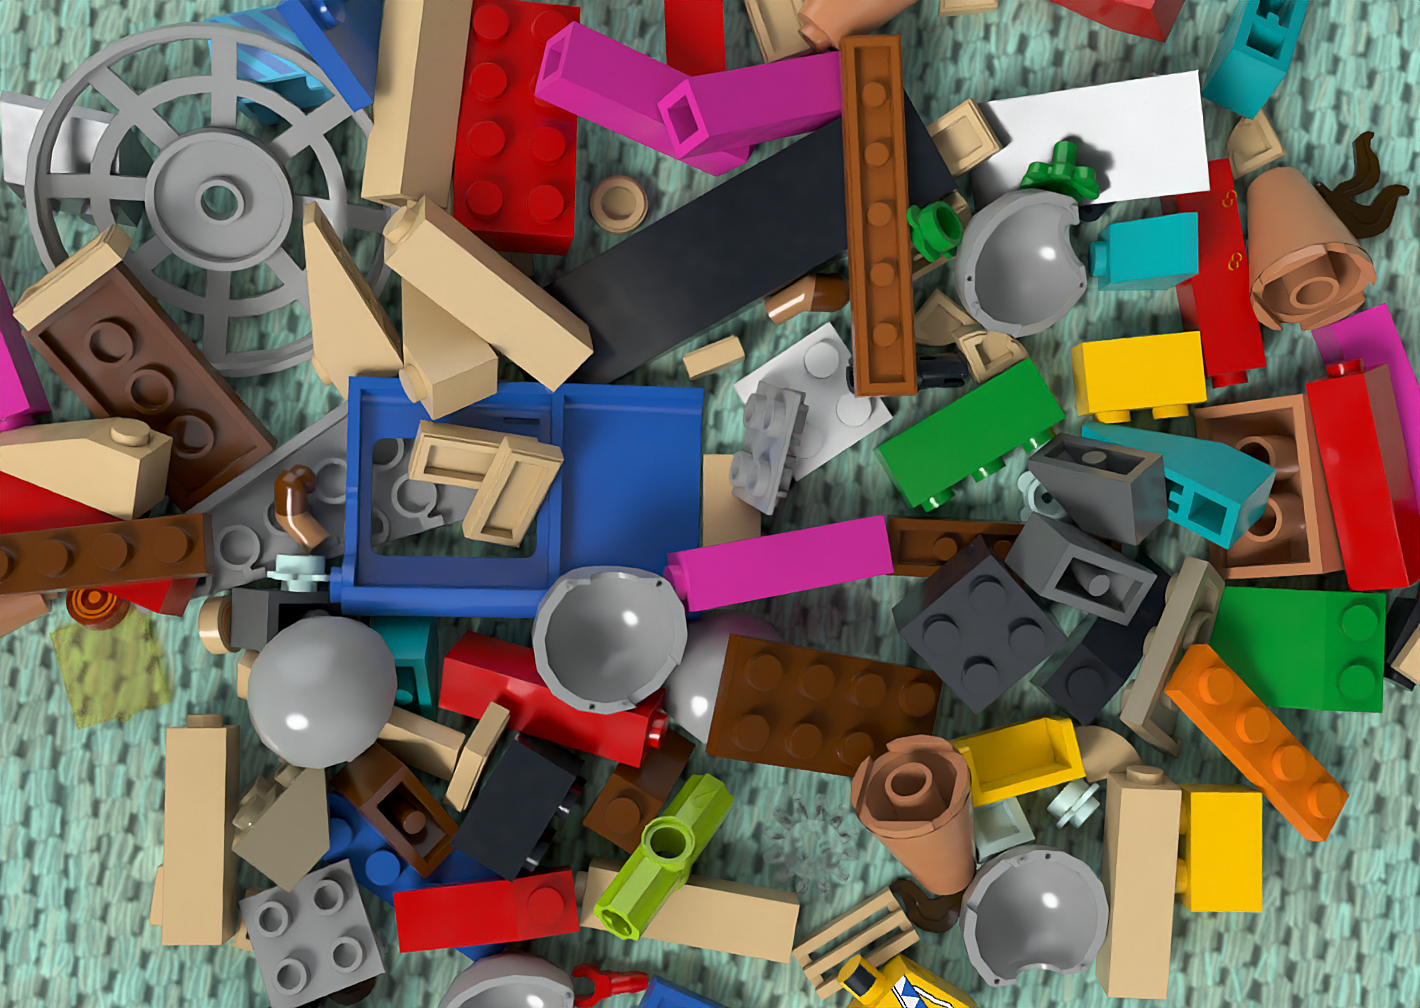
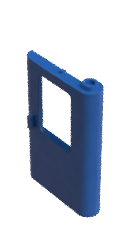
[330,376,704,620]

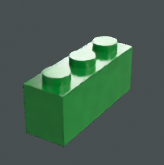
[872,357,1066,512]

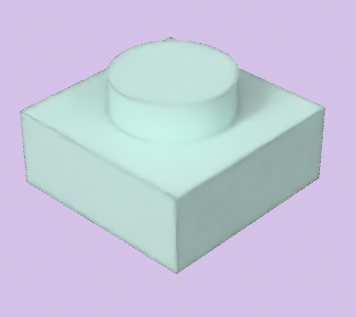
[973,796,1035,864]

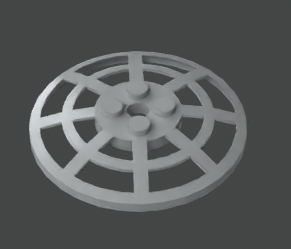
[24,22,399,377]

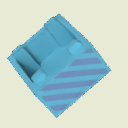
[204,4,333,126]

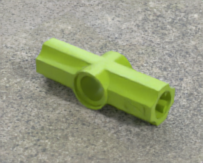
[594,773,735,941]

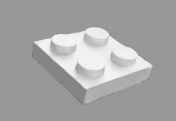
[733,322,893,482]

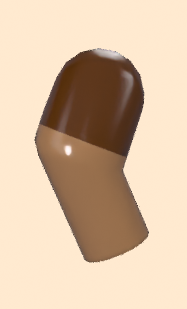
[764,273,850,325]
[274,464,331,555]

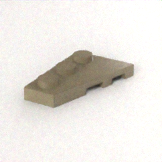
[1119,556,1226,759]

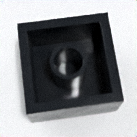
[892,534,1069,715]
[450,732,587,882]

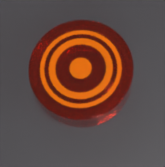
[66,588,131,631]

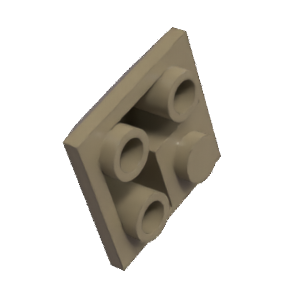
[231,755,331,893]

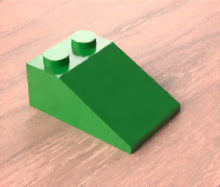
[1209,586,1386,713]

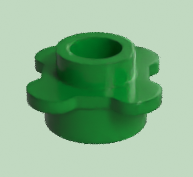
[906,201,964,262]

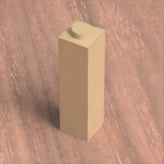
[361,0,473,209]
[383,195,594,392]
[161,714,240,945]
[1095,765,1182,1000]
[574,856,800,964]

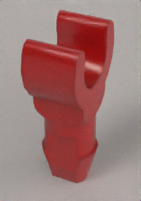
[571,963,649,1008]

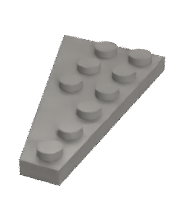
[133,374,479,614]

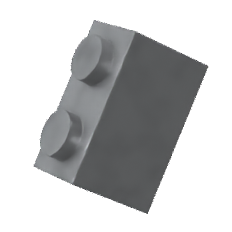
[0,90,154,228]

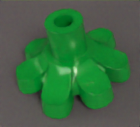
[1019,141,1100,203]

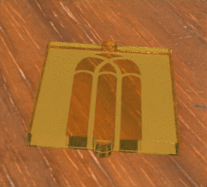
[49,607,171,730]

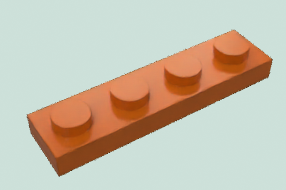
[1163,644,1350,842]

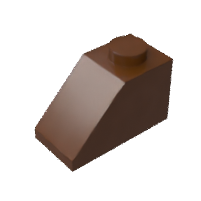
[582,727,696,854]
[328,742,459,879]

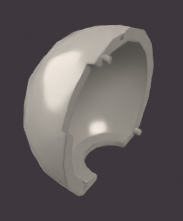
[954,188,1087,338]
[532,566,688,715]
[661,609,787,744]
[247,616,398,769]
[959,844,1110,987]
[438,950,574,1008]

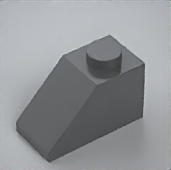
[1027,432,1168,546]
[1004,511,1157,626]
[230,588,370,651]

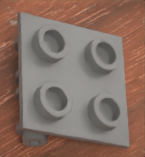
[729,381,809,515]
[238,858,388,1008]

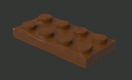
[20,260,278,514]
[705,633,943,778]

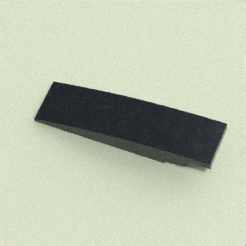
[518,87,959,385]

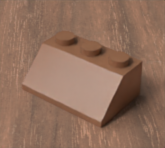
[1193,394,1345,580]

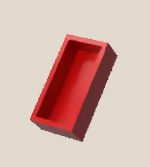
[450,0,581,256]

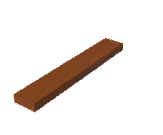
[838,34,917,398]

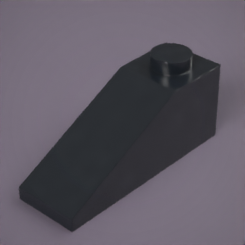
[1029,552,1171,727]

